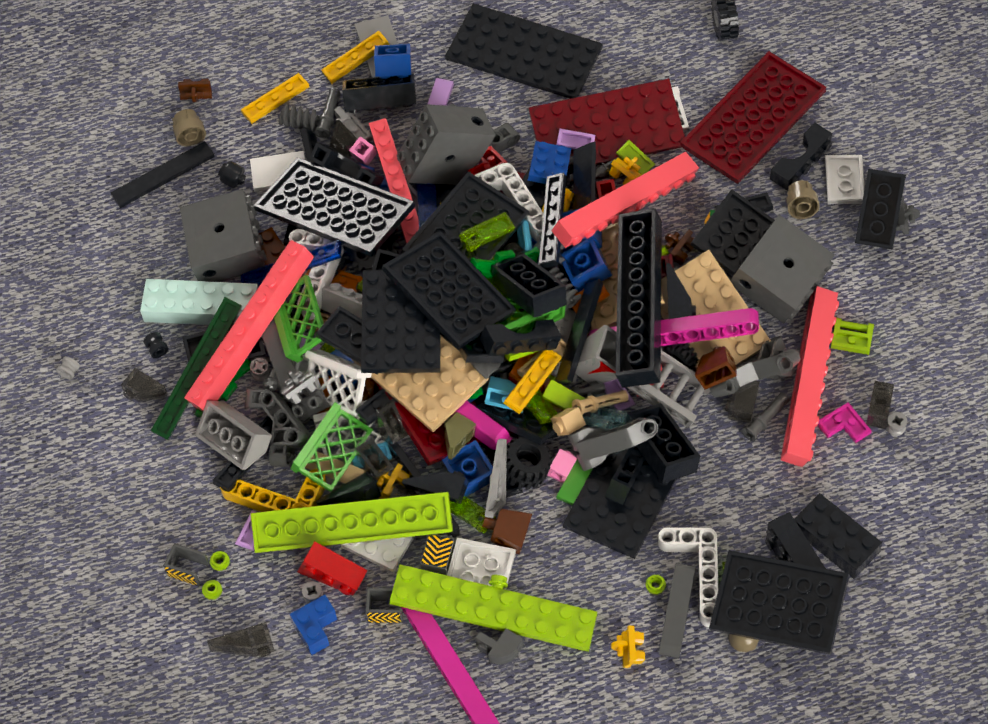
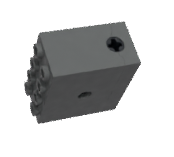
[397,104,495,185]
[179,189,267,282]
[730,214,835,324]

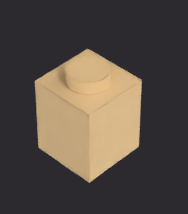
[550,407,586,436]

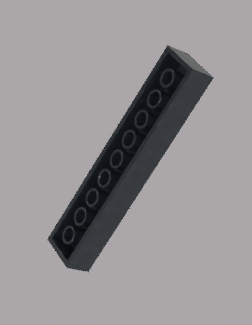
[616,208,662,388]

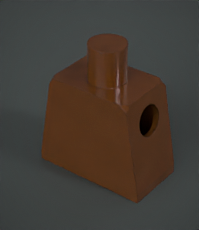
[695,346,737,390]
[482,509,532,554]

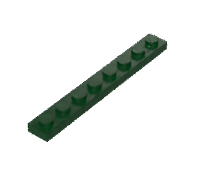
[151,297,242,441]

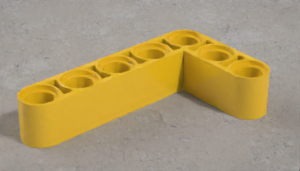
[220,468,327,512]

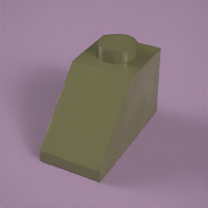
[444,412,476,460]

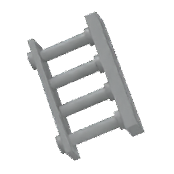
[626,348,710,428]

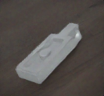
[334,106,373,144]

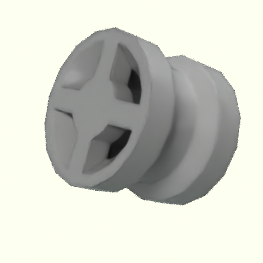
[56,356,80,380]
[250,358,270,381]
[886,412,907,436]
[302,581,323,604]

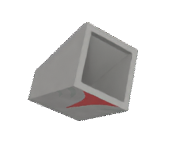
[575,325,617,384]

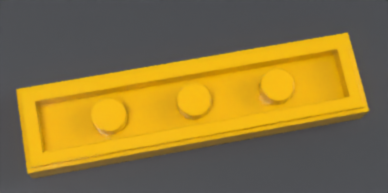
[321,31,390,84]
[241,73,309,124]
[503,350,562,414]

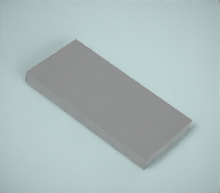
[355,15,398,78]

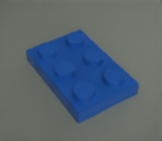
[528,141,571,184]

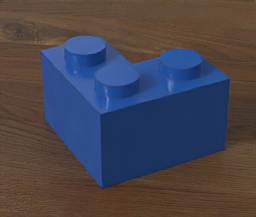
[289,595,337,655]

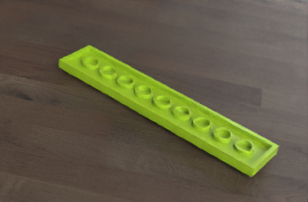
[251,492,453,553]
[389,564,597,652]

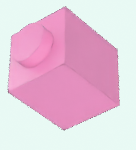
[349,137,377,166]
[547,449,577,483]

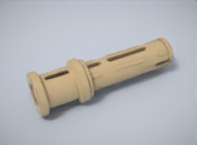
[572,390,629,415]

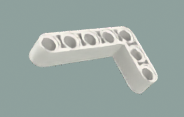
[475,163,543,242]
[289,229,344,320]
[658,528,718,627]

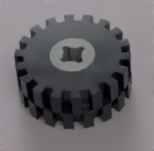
[711,0,739,41]

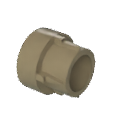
[172,109,206,147]
[786,180,819,219]

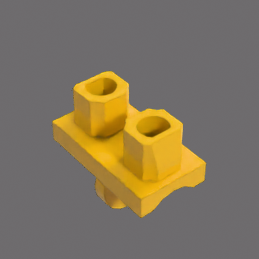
[609,156,641,185]
[374,463,410,499]
[611,625,645,668]

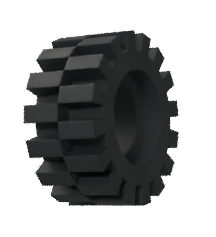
[663,343,698,374]

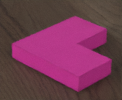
[817,402,872,443]

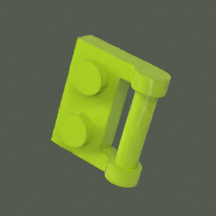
[831,318,874,355]

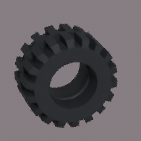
[506,436,553,490]

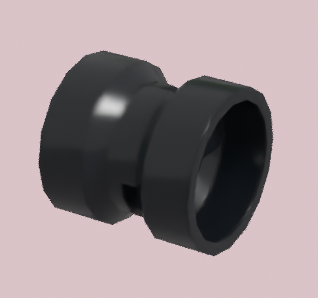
[143,332,169,358]

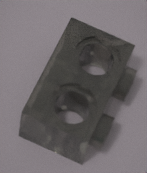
[866,381,894,429]

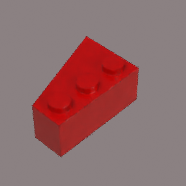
[297,541,368,596]

